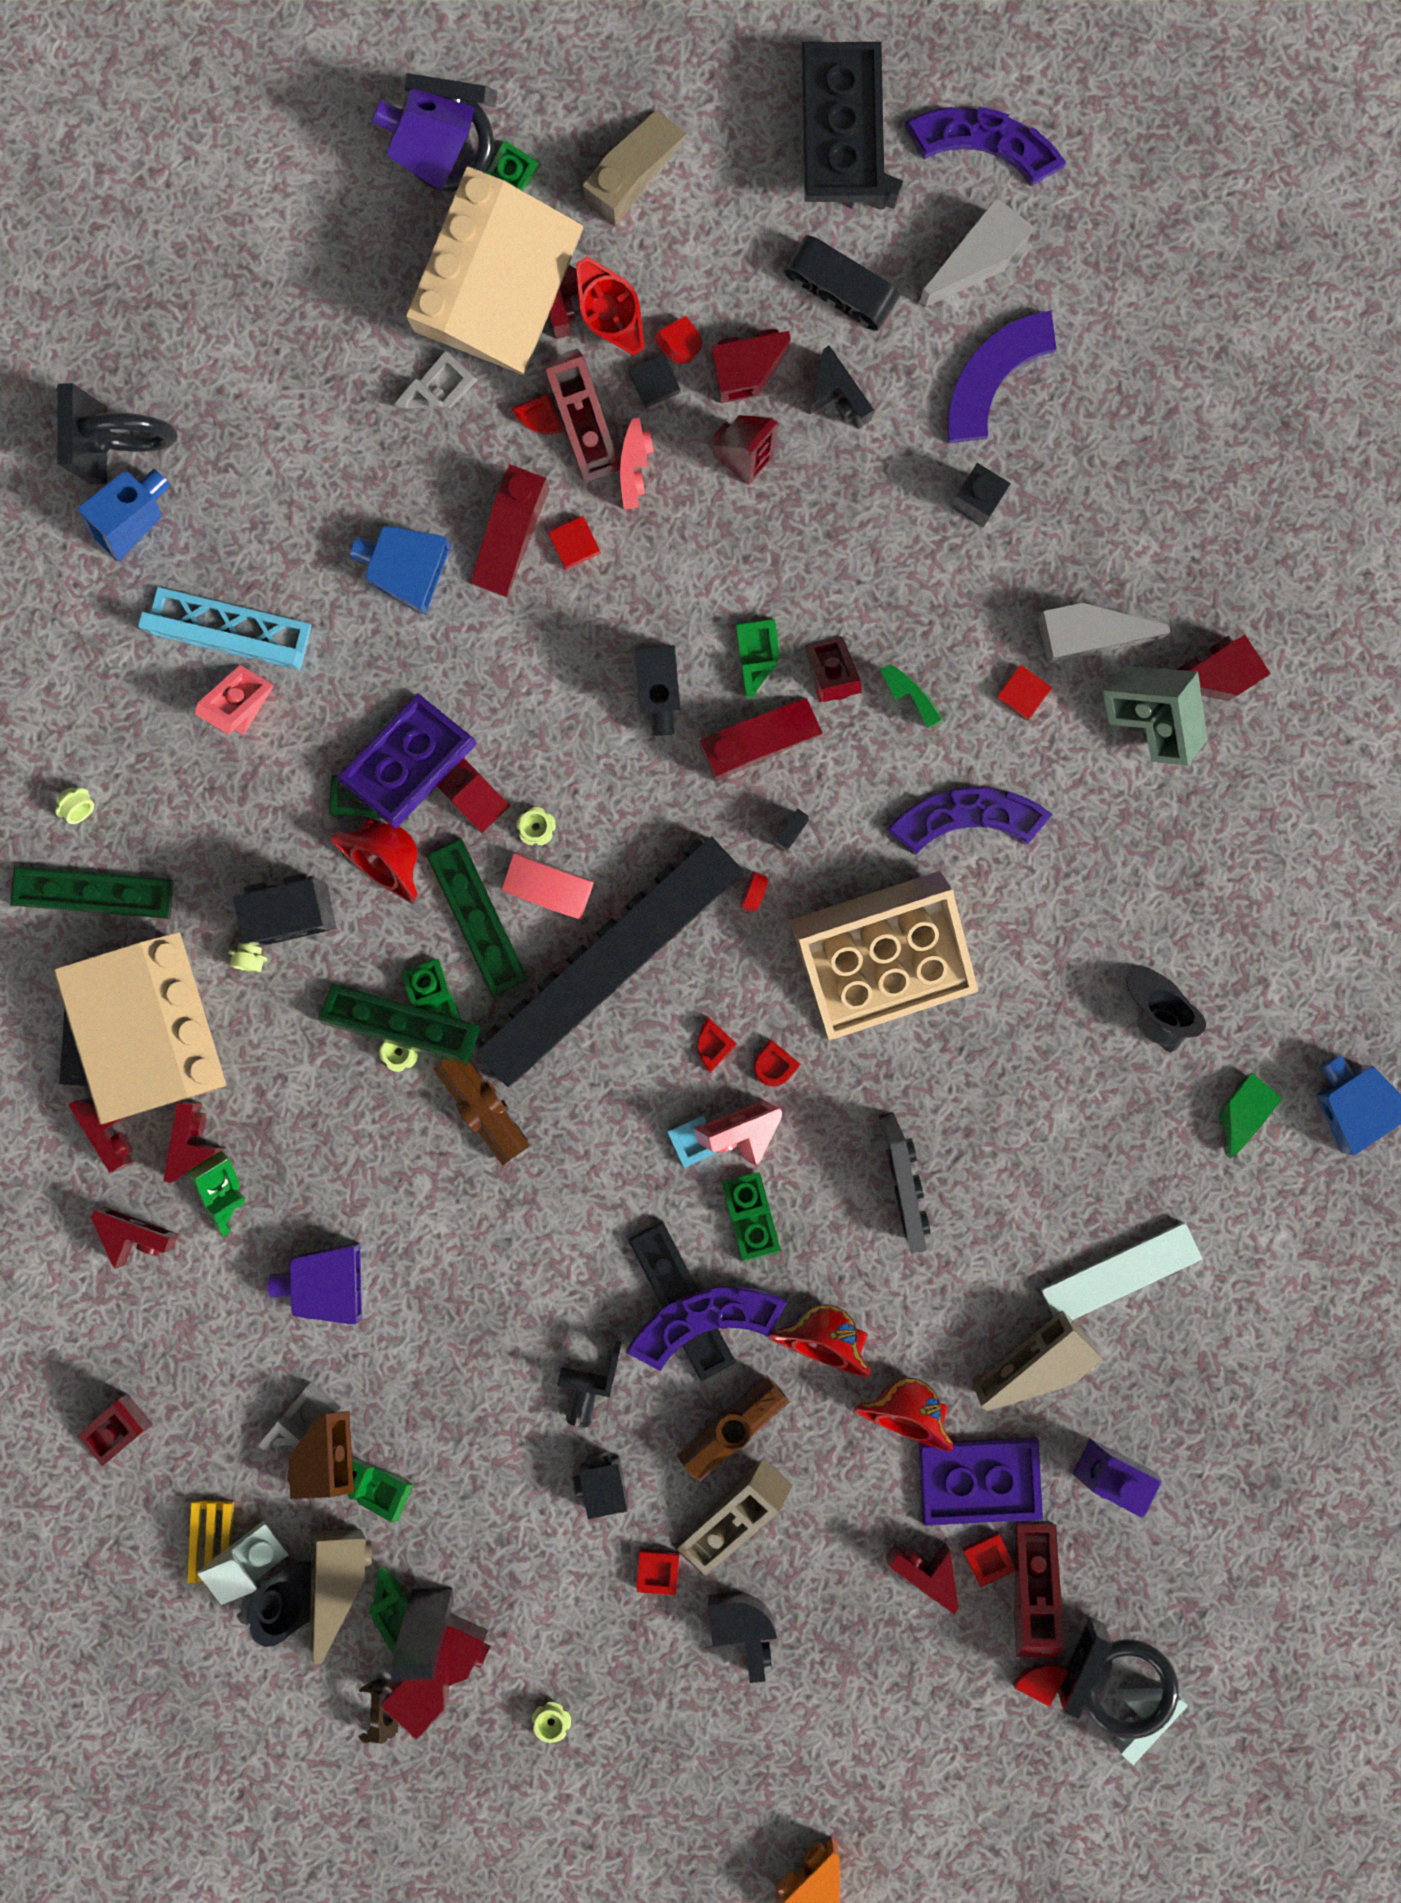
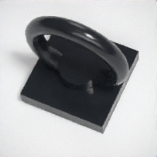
[405,73,498,191]
[57,383,177,484]
[1058,1617,1179,1739]

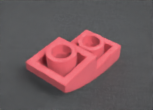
[620,417,654,510]
[501,853,594,919]

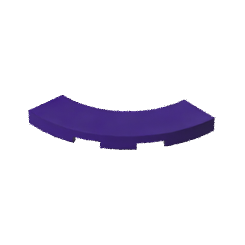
[905,107,1066,186]
[947,310,1056,444]
[886,787,1053,855]
[625,1286,788,1371]

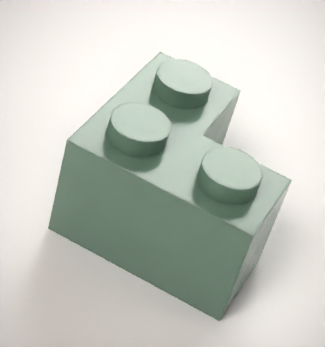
[1103,665,1208,766]

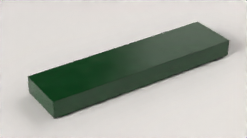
[426,838,529,997]
[10,866,174,919]
[317,984,480,1066]

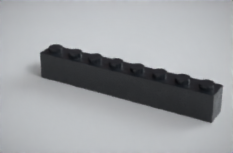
[475,836,744,1088]

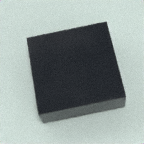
[629,354,681,408]
[774,809,809,852]

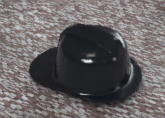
[1126,966,1206,1052]
[237,1561,311,1647]

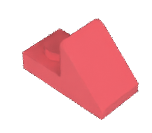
[195,665,273,735]
[694,1100,782,1166]

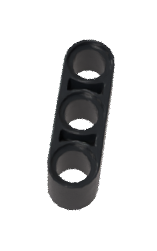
[783,235,900,331]

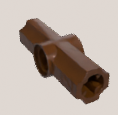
[433,1059,531,1166]
[677,1375,790,1482]

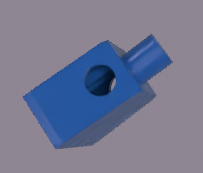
[77,469,170,562]
[350,526,451,615]
[1316,1054,1401,1156]

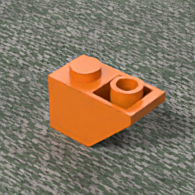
[775,1837,840,1903]

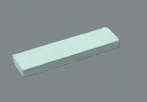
[1040,1222,1202,1320]

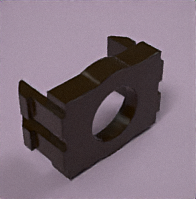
[358,1679,398,1744]

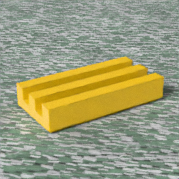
[187,1500,234,1584]

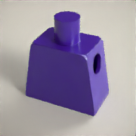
[371,89,474,191]
[268,1243,362,1324]
[1072,1438,1162,1518]

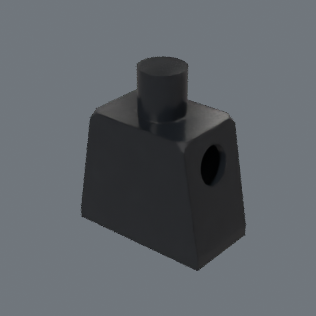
[635,645,681,736]

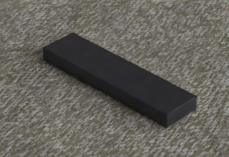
[628,1221,736,1381]
[390,1588,453,1681]

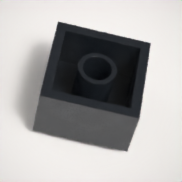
[233,873,337,947]

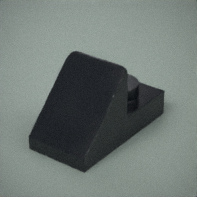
[810,345,874,429]

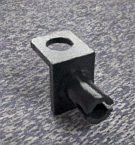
[557,1341,622,1427]

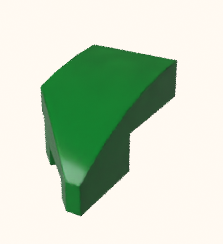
[735,619,780,699]
[880,664,945,728]
[1219,1072,1282,1158]
[187,1150,246,1238]
[348,1456,414,1522]
[368,1567,409,1654]

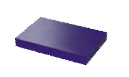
[336,693,477,830]
[918,1437,1043,1526]

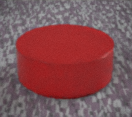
[740,871,768,912]

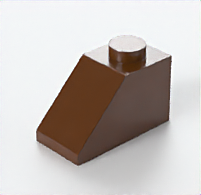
[287,1411,354,1499]

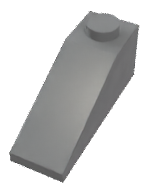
[920,198,1034,307]
[1037,600,1170,664]

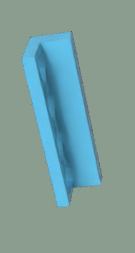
[138,587,312,671]

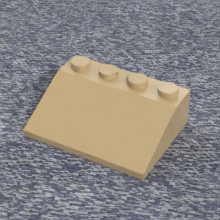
[406,166,584,375]
[790,871,978,1041]
[54,932,227,1125]

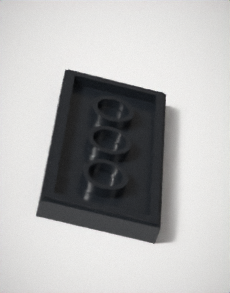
[801,42,885,202]

